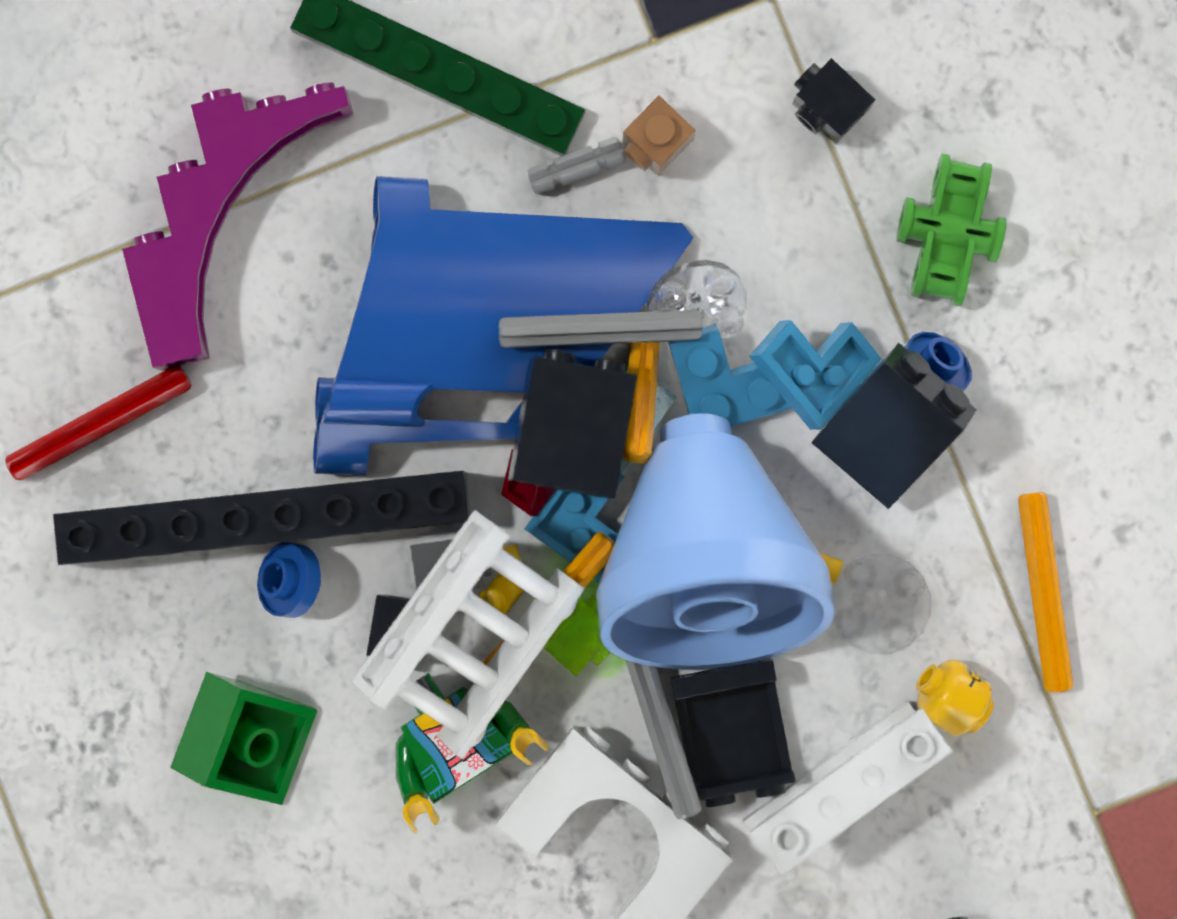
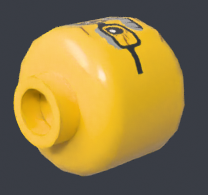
[916,659,994,736]

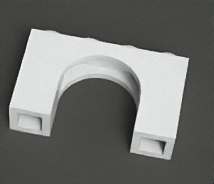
[495,725,733,919]

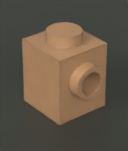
[623,95,696,176]

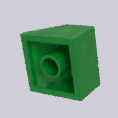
[170,671,318,805]

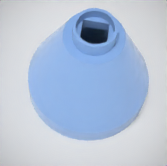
[597,413,835,669]

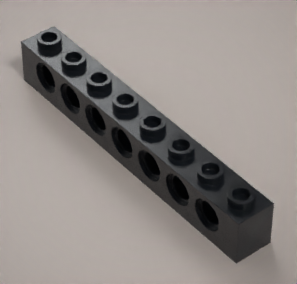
[53,470,471,565]

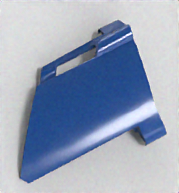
[313,176,693,476]

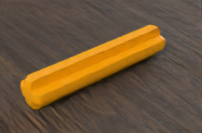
[623,342,660,464]

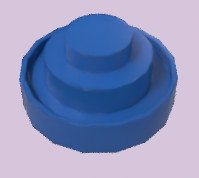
[904,332,972,391]
[257,542,321,618]

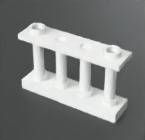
[351,510,585,759]
[742,701,953,876]

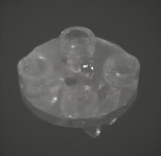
[647,259,747,349]
[832,554,931,654]

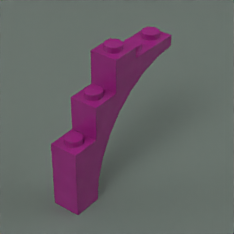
[122,82,354,371]

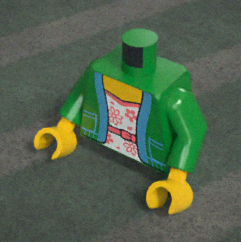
[395,673,548,833]

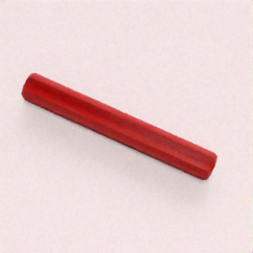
[5,365,191,480]

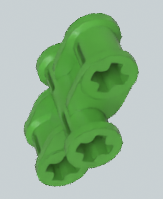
[896,153,1007,307]

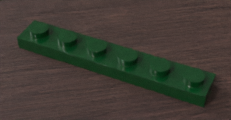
[290,0,585,156]

